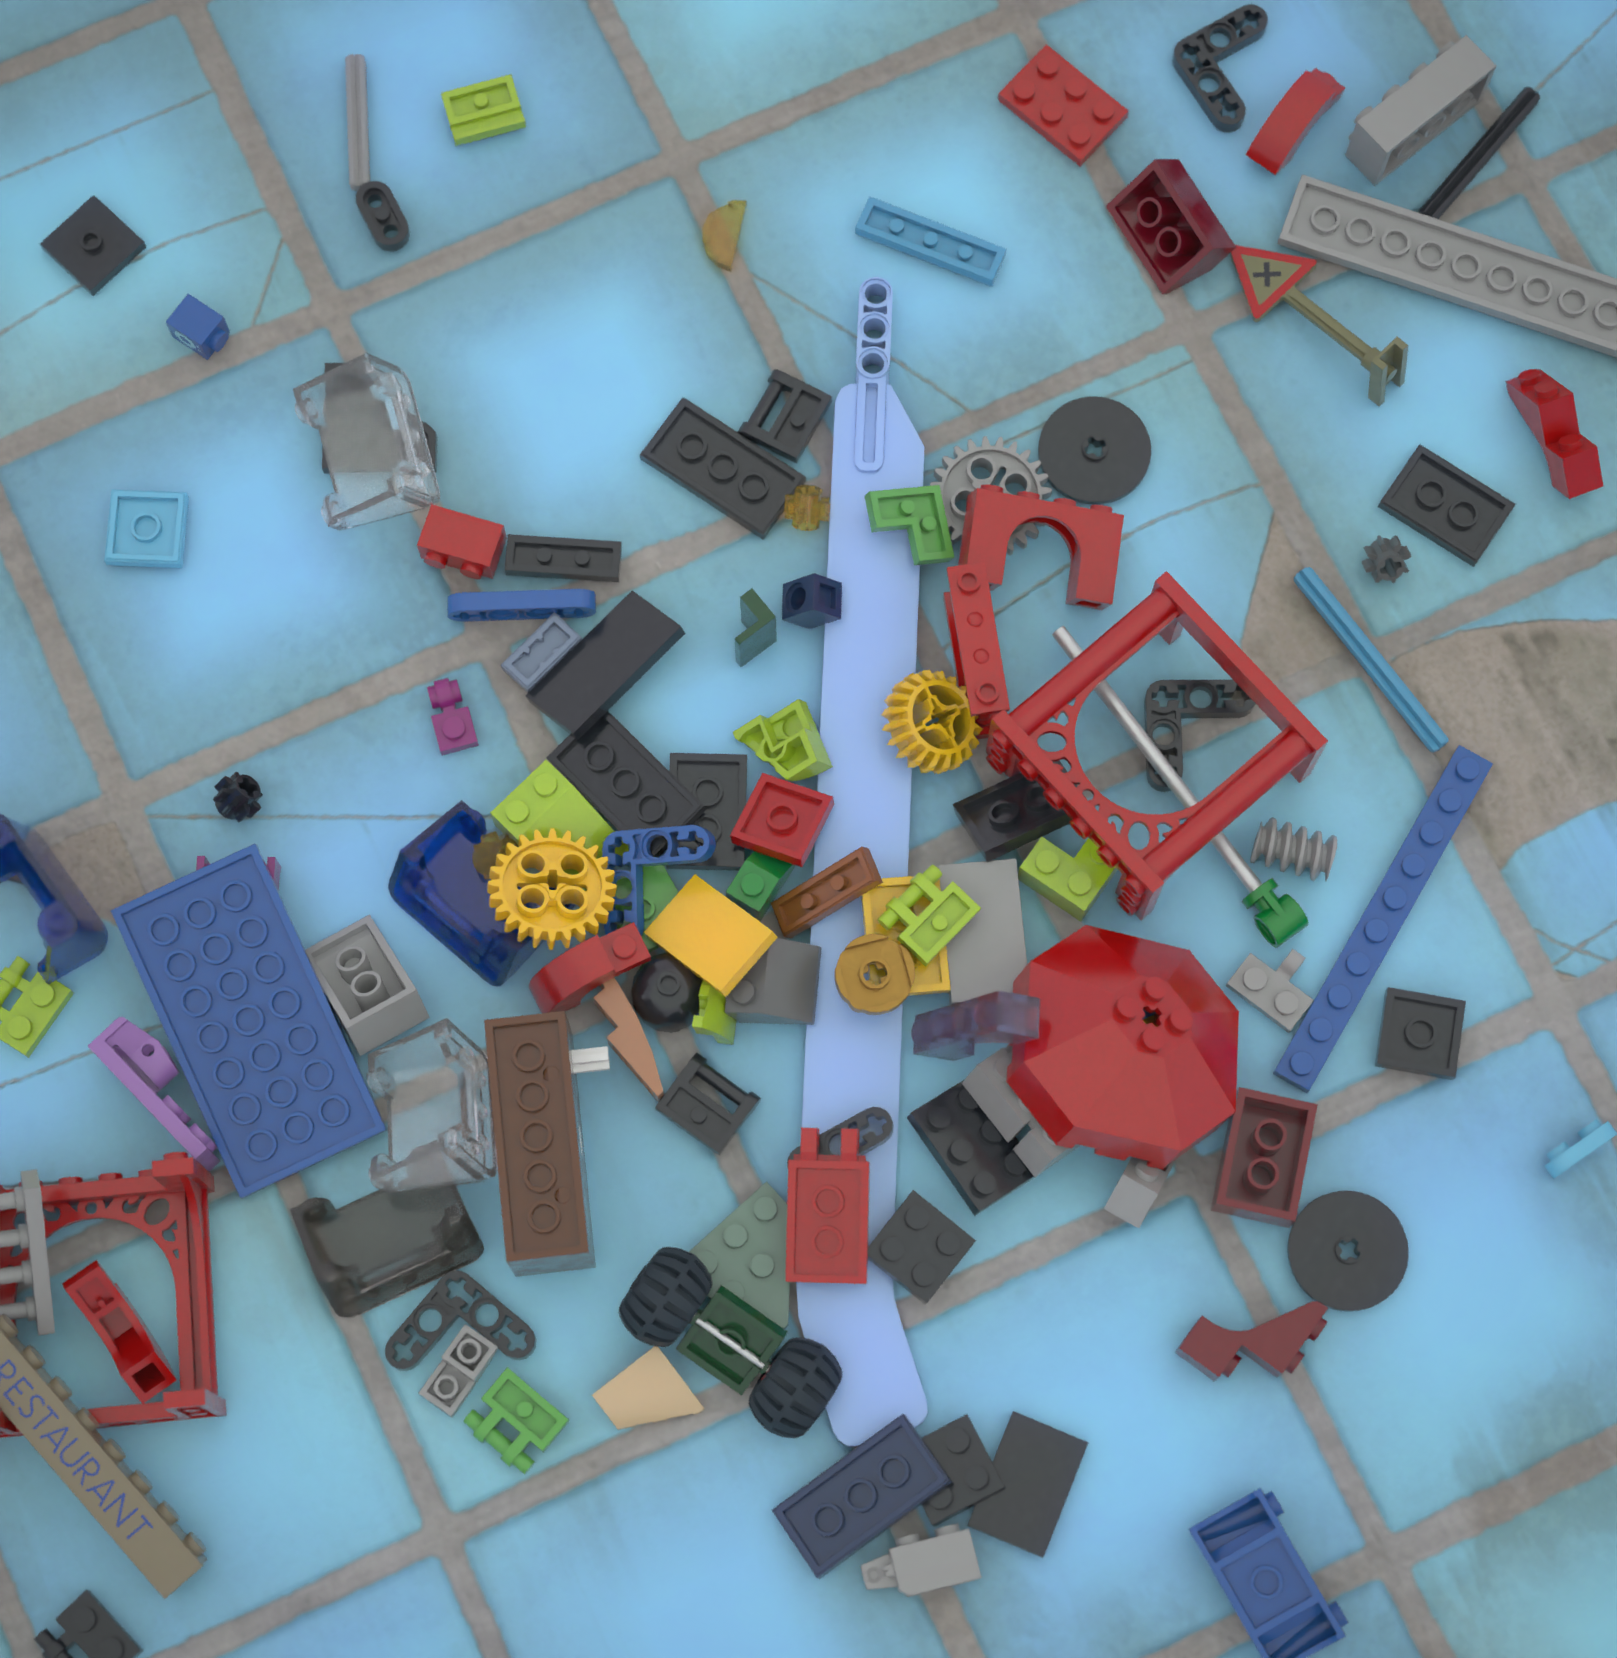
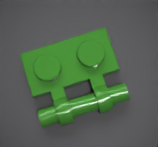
[463,1367,570,1474]

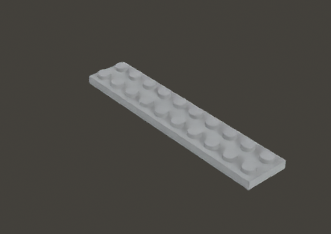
[1277,174,1617,358]

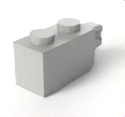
[861,1523,982,1597]

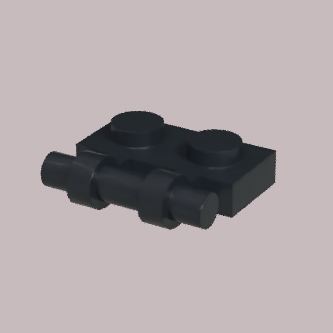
[34,1590,144,1658]

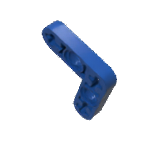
[602,825,716,936]

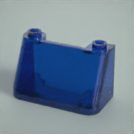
[388,800,575,987]
[0,814,108,985]

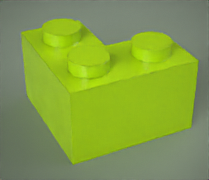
[1018,836,1118,922]

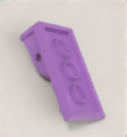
[88,1017,220,1172]

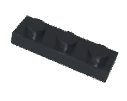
[505,534,622,582]

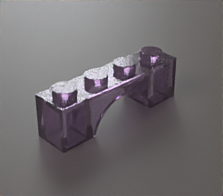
[911,991,1040,1061]

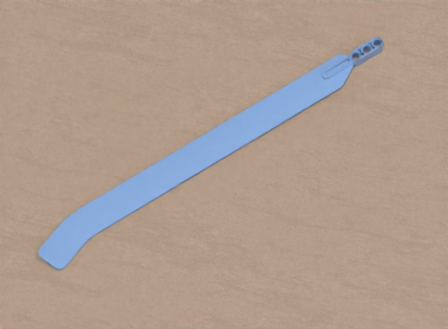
[796,277,928,1447]

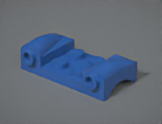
[1189,1487,1348,1658]

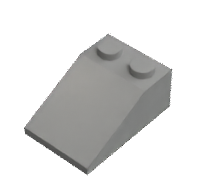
[306,915,430,1056]

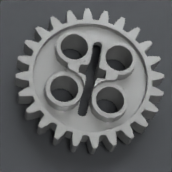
[930,436,1052,556]

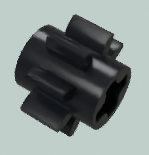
[213,772,263,822]

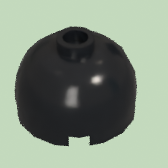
[631,953,703,1033]

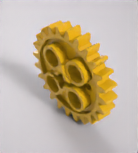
[487,828,617,950]

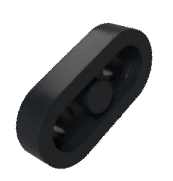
[356,181,410,251]

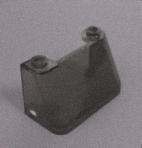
[290,1142,484,1318]

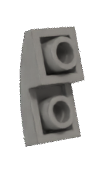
[419,1324,498,1418]

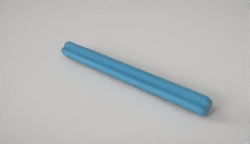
[1293,567,1449,753]

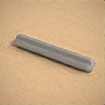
[345,54,370,191]

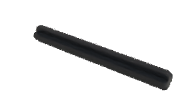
[1419,87,1540,219]

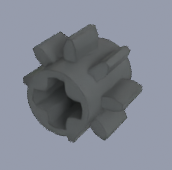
[1362,535,1411,583]

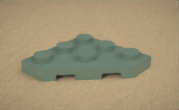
[689,1181,790,1329]

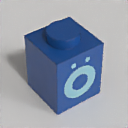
[166,294,230,360]

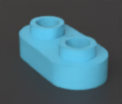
[1544,1119,1617,1179]

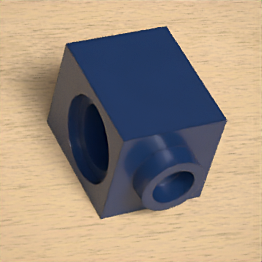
[782,573,842,629]

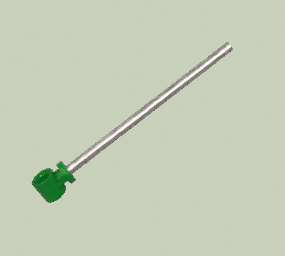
[1052,626,1309,948]

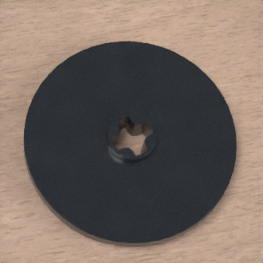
[1038,396,1151,505]
[1287,1191,1409,1312]

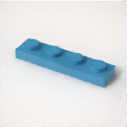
[855,196,1006,287]

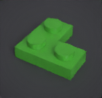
[864,485,954,565]

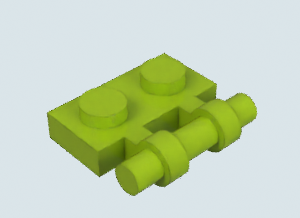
[877,864,981,966]
[0,956,74,1058]

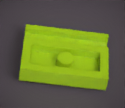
[441,74,526,146]

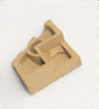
[592,1346,704,1430]

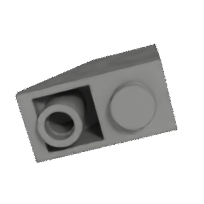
[1104,1157,1175,1228]

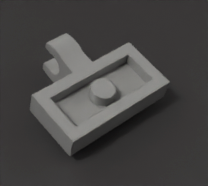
[1226,949,1314,1033]

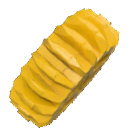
[881,669,983,774]

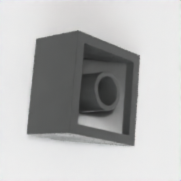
[725,938,821,1025]

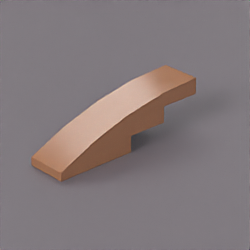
[593,978,664,1102]

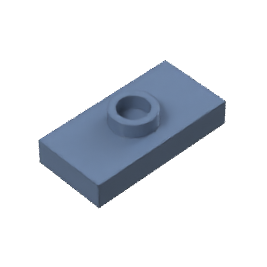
[501,612,582,693]

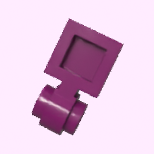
[427,678,479,756]

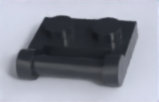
[738,369,832,464]
[655,1053,761,1156]

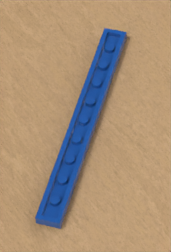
[1273,745,1493,1093]

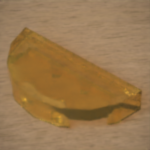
[702,200,747,272]

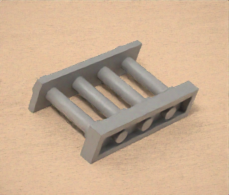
[0,1169,55,1335]

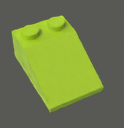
[490,760,630,891]

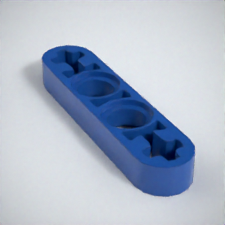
[447,589,596,622]

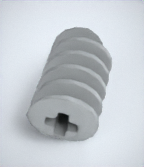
[1250,817,1337,881]

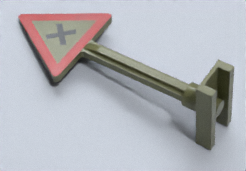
[1230,245,1408,406]

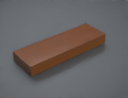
[771,847,883,938]

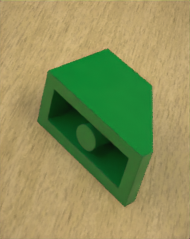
[726,851,796,922]

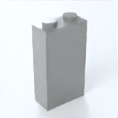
[938,859,1027,1015]

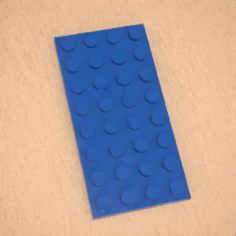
[111,843,388,1198]

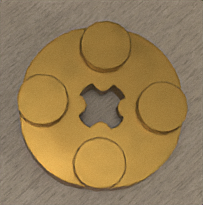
[834,934,915,1015]

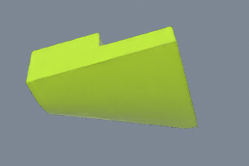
[732,699,833,782]
[692,980,737,1045]

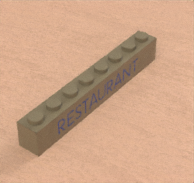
[0,1314,207,1599]

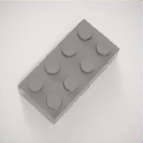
[1345,35,1496,186]

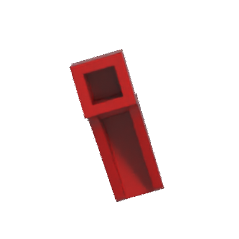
[1506,369,1603,499]

